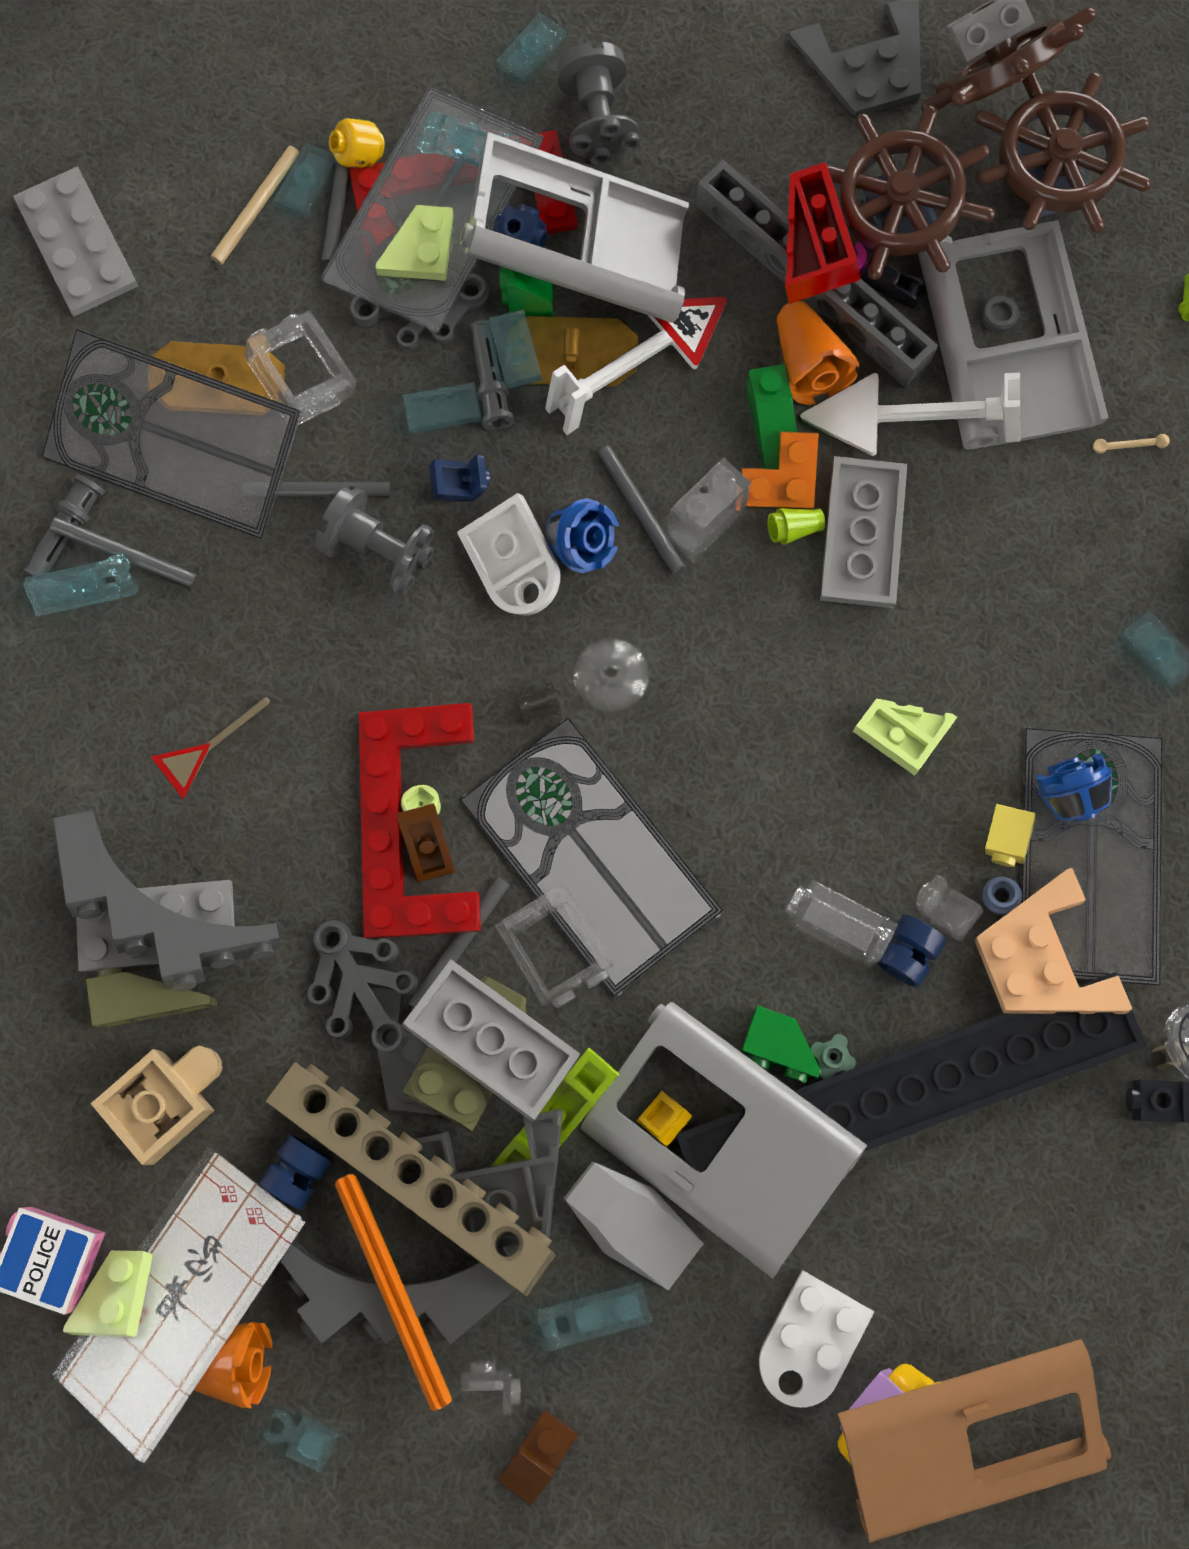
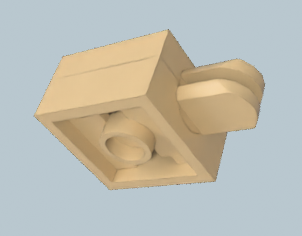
[91,1046,223,1165]

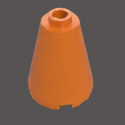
[776,302,859,405]
[193,1322,273,1408]

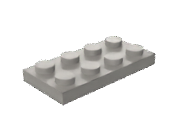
[13,166,138,316]
[820,456,907,608]
[76,880,235,972]
[402,959,580,1122]

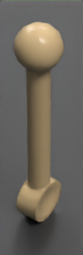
[1093,434,1170,454]

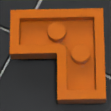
[740,432,819,508]

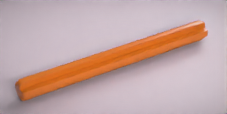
[335,1174,452,1411]

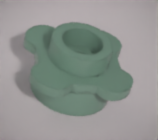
[811,1034,856,1079]

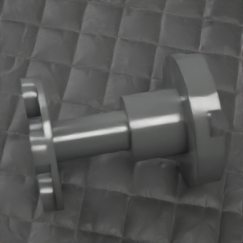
[556,42,640,164]
[315,485,434,596]

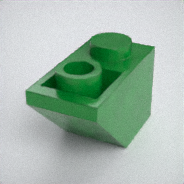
[500,266,553,318]
[740,1006,821,1083]

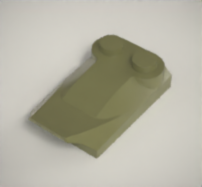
[402,976,526,1132]

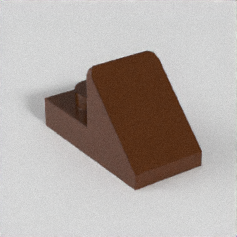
[397,803,455,883]
[497,1409,578,1505]

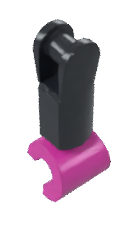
[854,241,926,308]

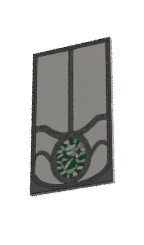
[460,718,723,997]

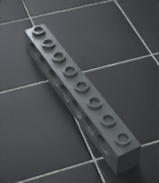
[696,160,938,388]

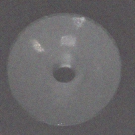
[574,639,648,711]

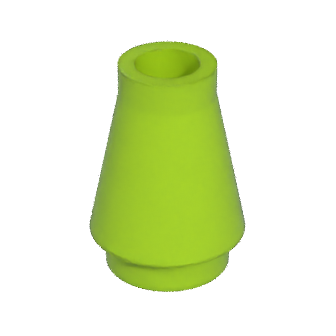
[767,508,825,545]

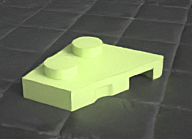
[376,205,453,281]
[853,698,957,776]
[63,1250,153,1338]

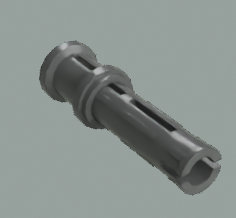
[469,320,515,431]
[22,474,105,583]

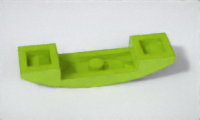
[491,1048,620,1166]

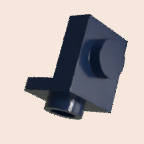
[429,455,490,502]

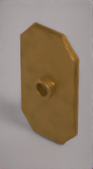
[506,316,638,387]
[149,341,285,416]

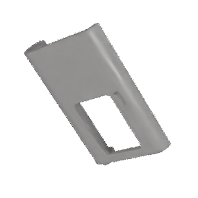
[460,132,689,323]
[918,220,1109,450]
[581,1002,867,1279]

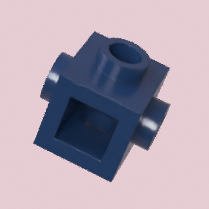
[493,203,548,248]

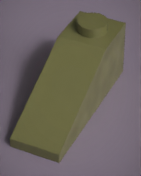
[86,967,217,1029]

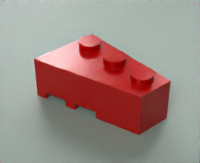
[785,162,860,304]

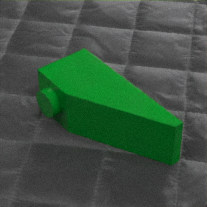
[745,364,797,469]

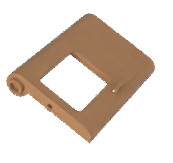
[838,1339,1111,1543]

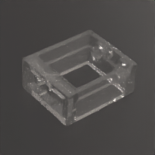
[244,310,357,426]
[667,457,751,563]
[784,880,898,968]
[495,884,614,1009]

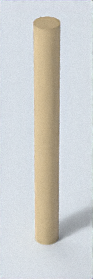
[210,146,300,265]

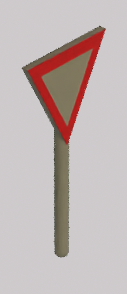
[151,697,270,800]

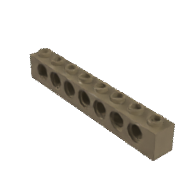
[266,1062,556,1296]

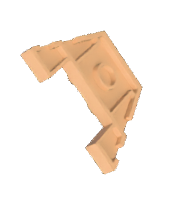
[975,868,1132,1014]

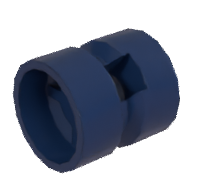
[875,915,947,988]
[258,1134,333,1210]

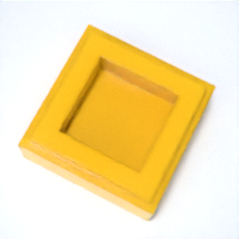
[637,1091,692,1147]

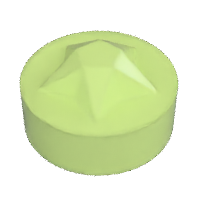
[401,785,441,814]

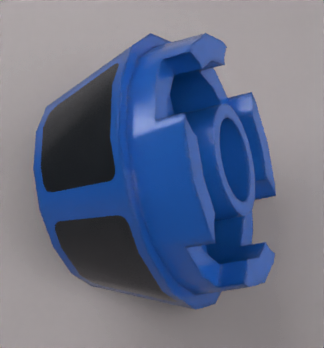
[545,498,619,573]
[1036,754,1112,821]

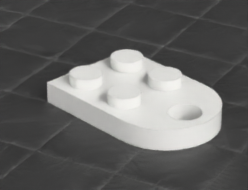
[457,493,560,616]
[759,1270,874,1407]

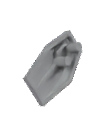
[564,1161,704,1290]

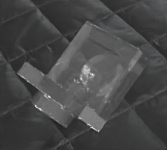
[916,875,983,942]
[461,1361,521,1416]

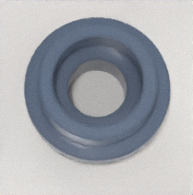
[982,876,1022,915]

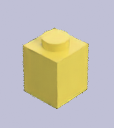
[985,804,1035,867]

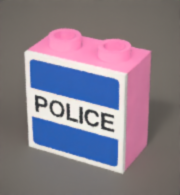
[0,1207,106,1314]

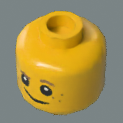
[329,118,385,168]

